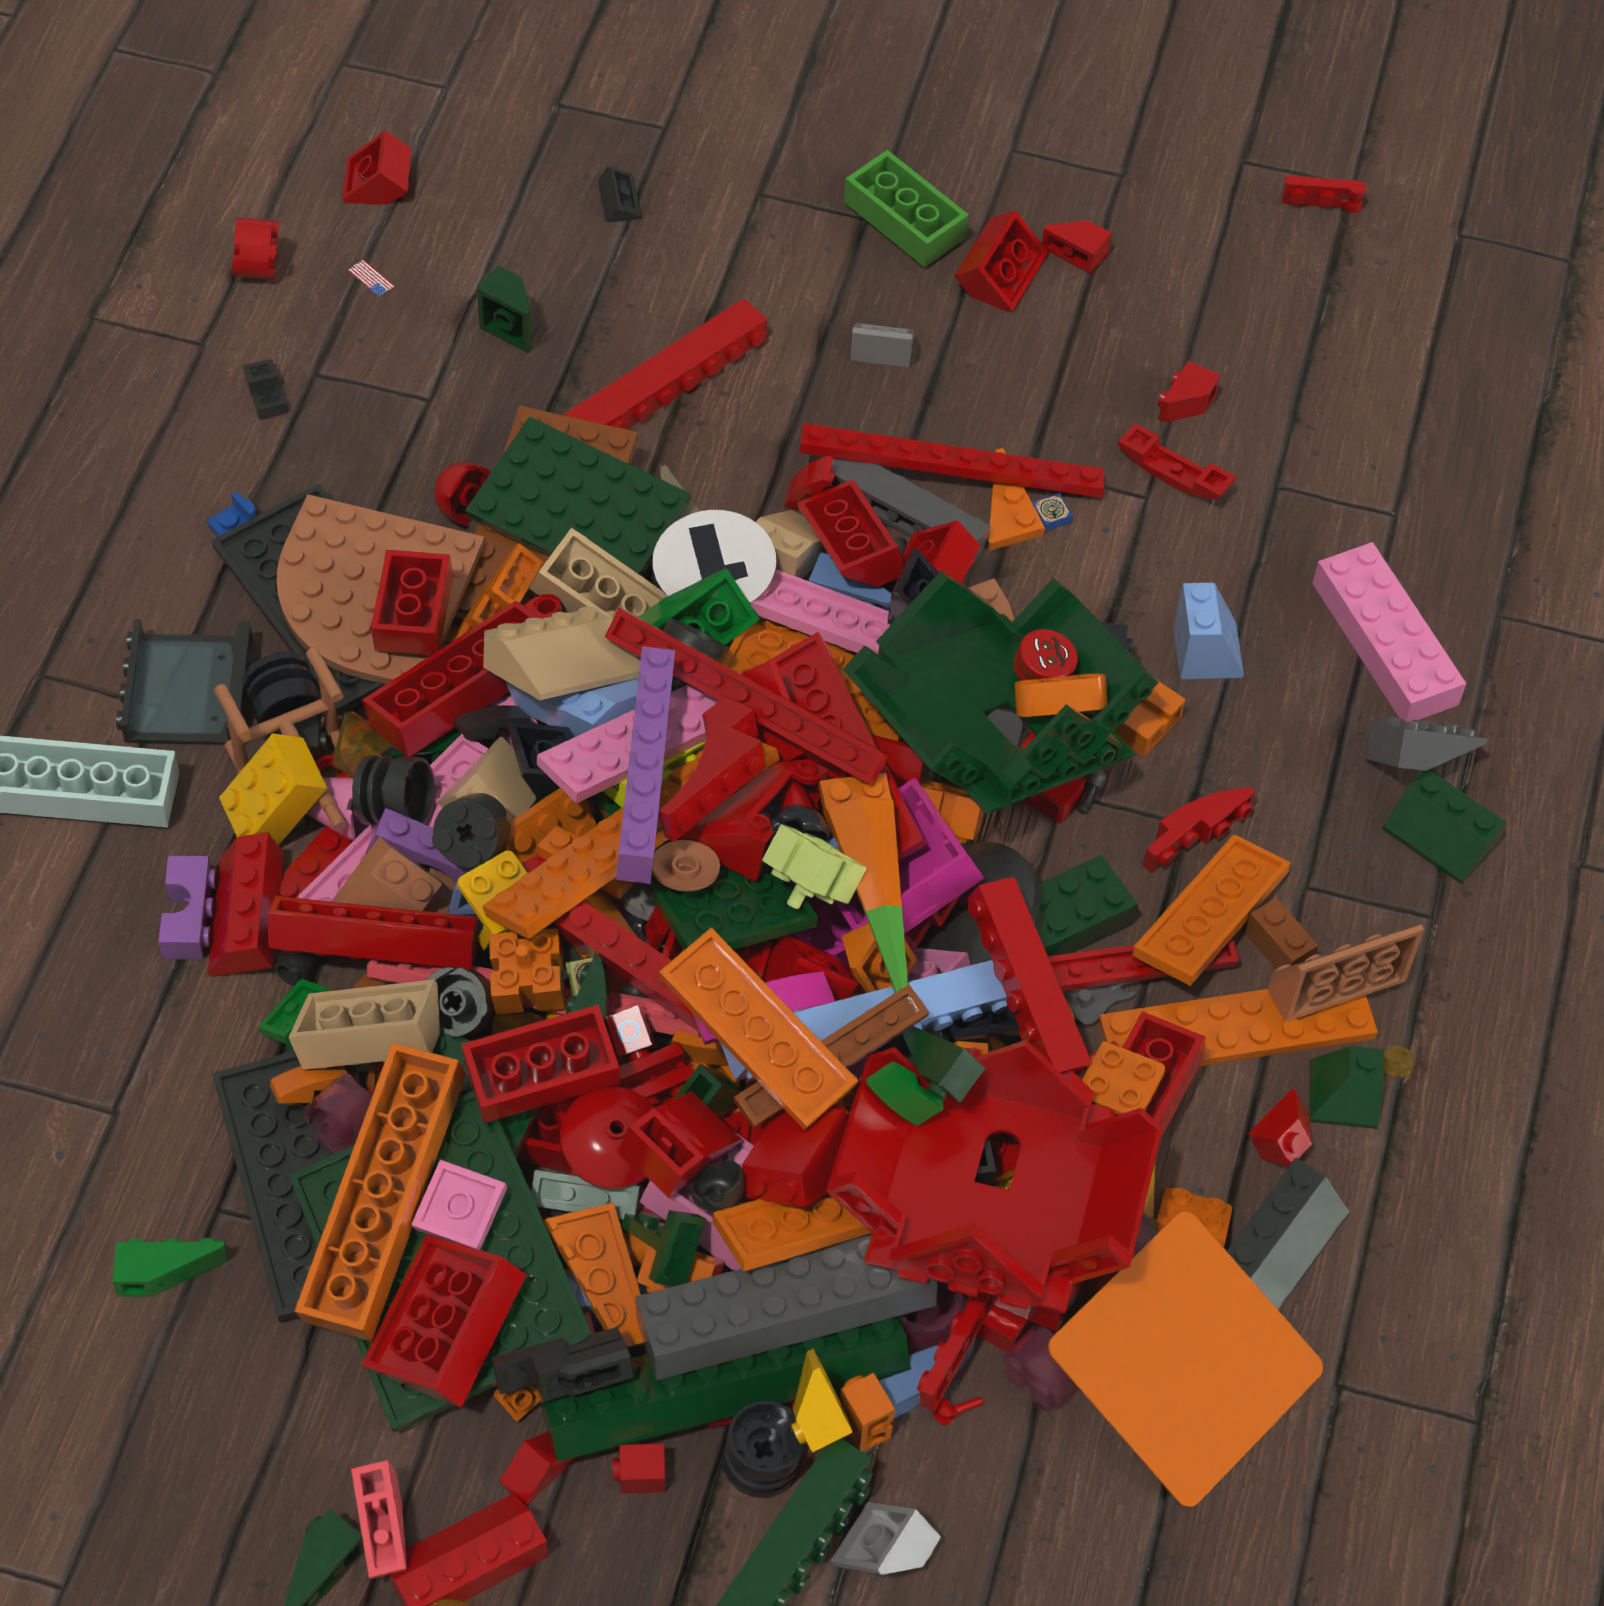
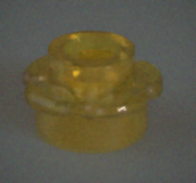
[1384,1045,1414,1078]

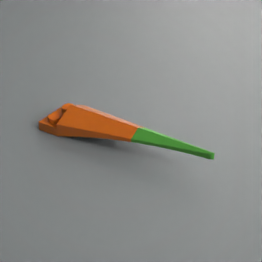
[818,773,908,993]

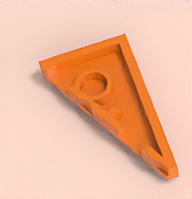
[988,448,1045,551]

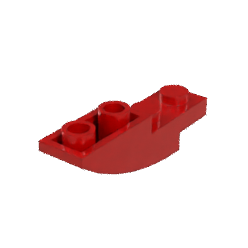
[1143,787,1256,873]

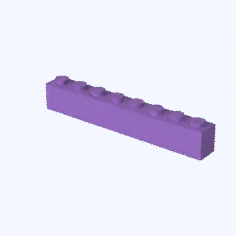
[616,646,675,884]

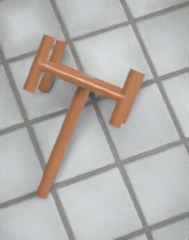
[214,647,351,831]

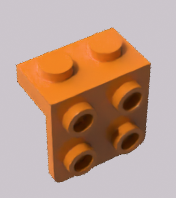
[1082,1041,1165,1115]
[1152,1188,1233,1248]

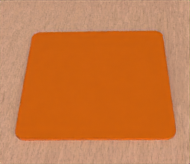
[1048,1211,1323,1507]

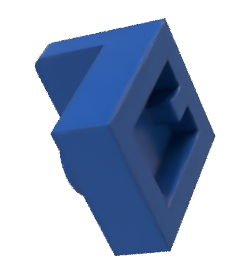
[207,492,257,537]

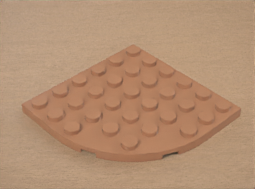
[277,494,485,685]

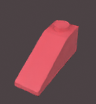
[351,1460,407,1579]

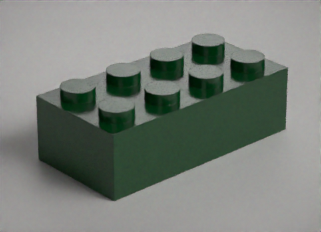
[1034,854,1137,956]

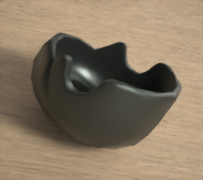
[689,1159,745,1212]

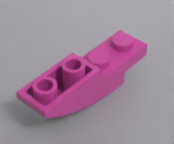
[692,972,835,1045]

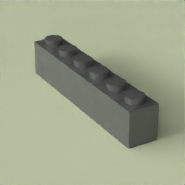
[821,456,991,560]

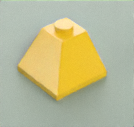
[791,1348,852,1453]

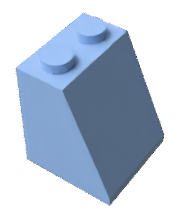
[1174,583,1244,679]

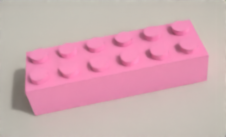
[1312,542,1466,721]

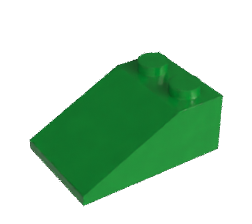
[639,568,760,645]

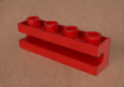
[551,1042,694,1129]

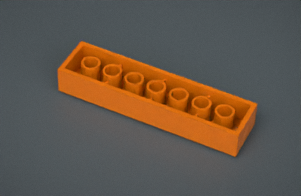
[295,1043,466,1342]

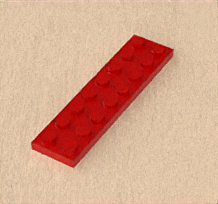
[768,632,927,861]

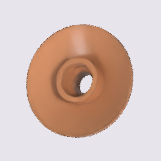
[652,840,720,891]

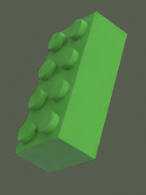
[844,150,969,267]

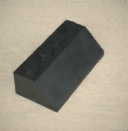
[1227,1158,1350,1311]

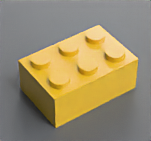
[219,734,327,845]

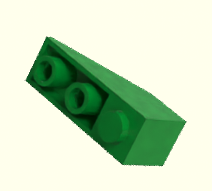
[112,1238,228,1297]

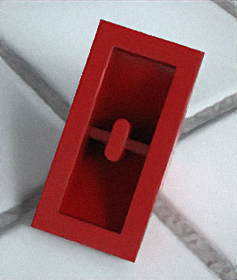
[500,1431,576,1507]

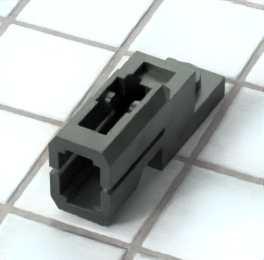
[492,1327,634,1402]

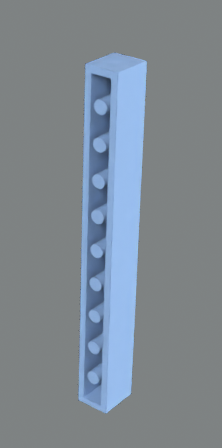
[720,960,1009,1081]

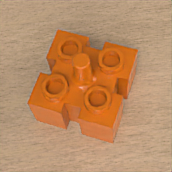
[920,779,984,843]
[489,928,565,1014]

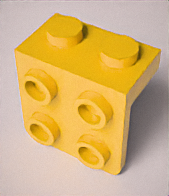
[457,850,527,950]

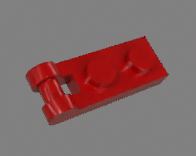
[1281,175,1366,213]

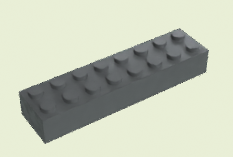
[635,1235,937,1380]

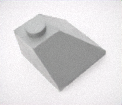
[830,1502,941,1575]

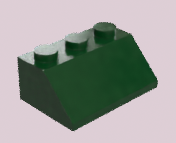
[1382,770,1506,885]

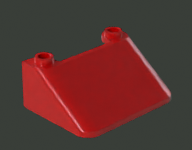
[677,759,829,881]

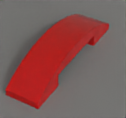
[1118,423,1237,499]

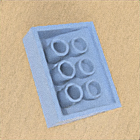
[506,678,672,737]

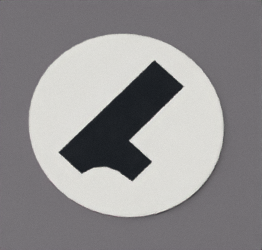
[653,510,776,603]

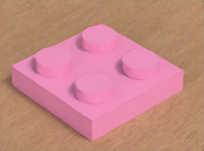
[411,1160,508,1250]

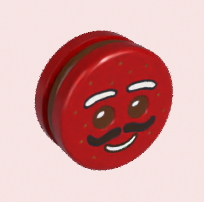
[1014,629,1078,681]

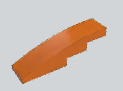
[450,543,543,643]

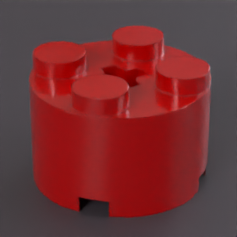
[232,217,279,280]

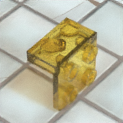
[332,711,390,778]

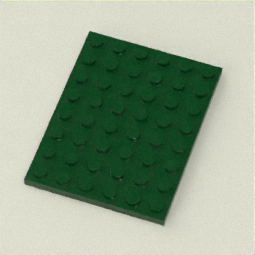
[289,1091,593,1433]

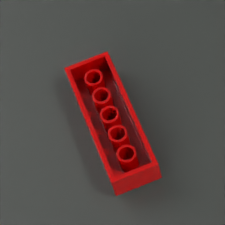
[362,601,541,757]

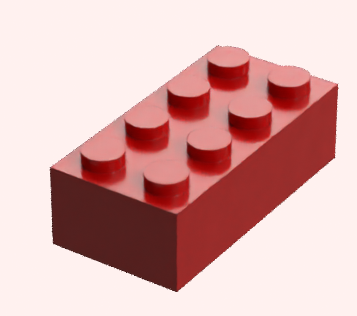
[461,1005,620,1123]

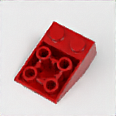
[619,1091,742,1198]

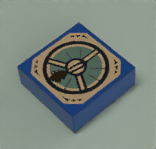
[1032,493,1073,531]

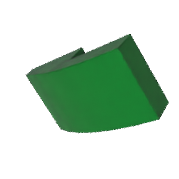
[866,1062,944,1126]

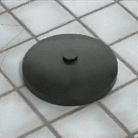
[921,842,1041,965]

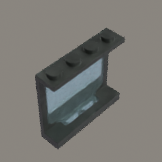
[116,619,253,745]

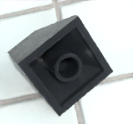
[947,1010,1019,1052]

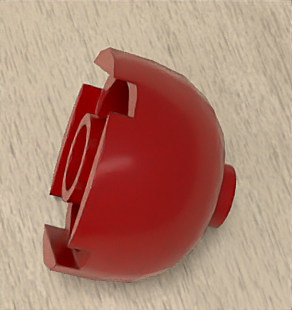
[434,462,491,526]

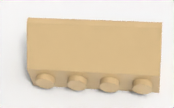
[529,528,668,620]
[288,979,440,1070]

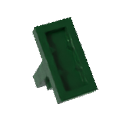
[621,1210,706,1286]

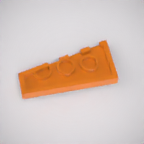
[544,1202,644,1349]

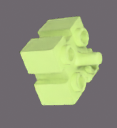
[762,824,867,909]

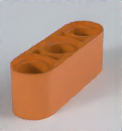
[1015,674,1108,717]

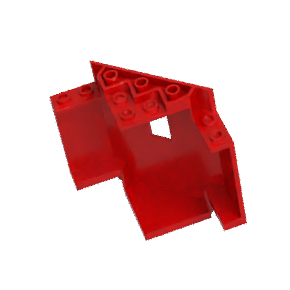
[826,1040,1163,1313]

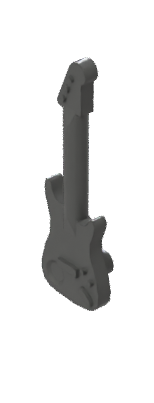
[1062,981,1136,1028]

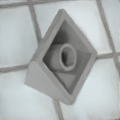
[850,323,915,368]

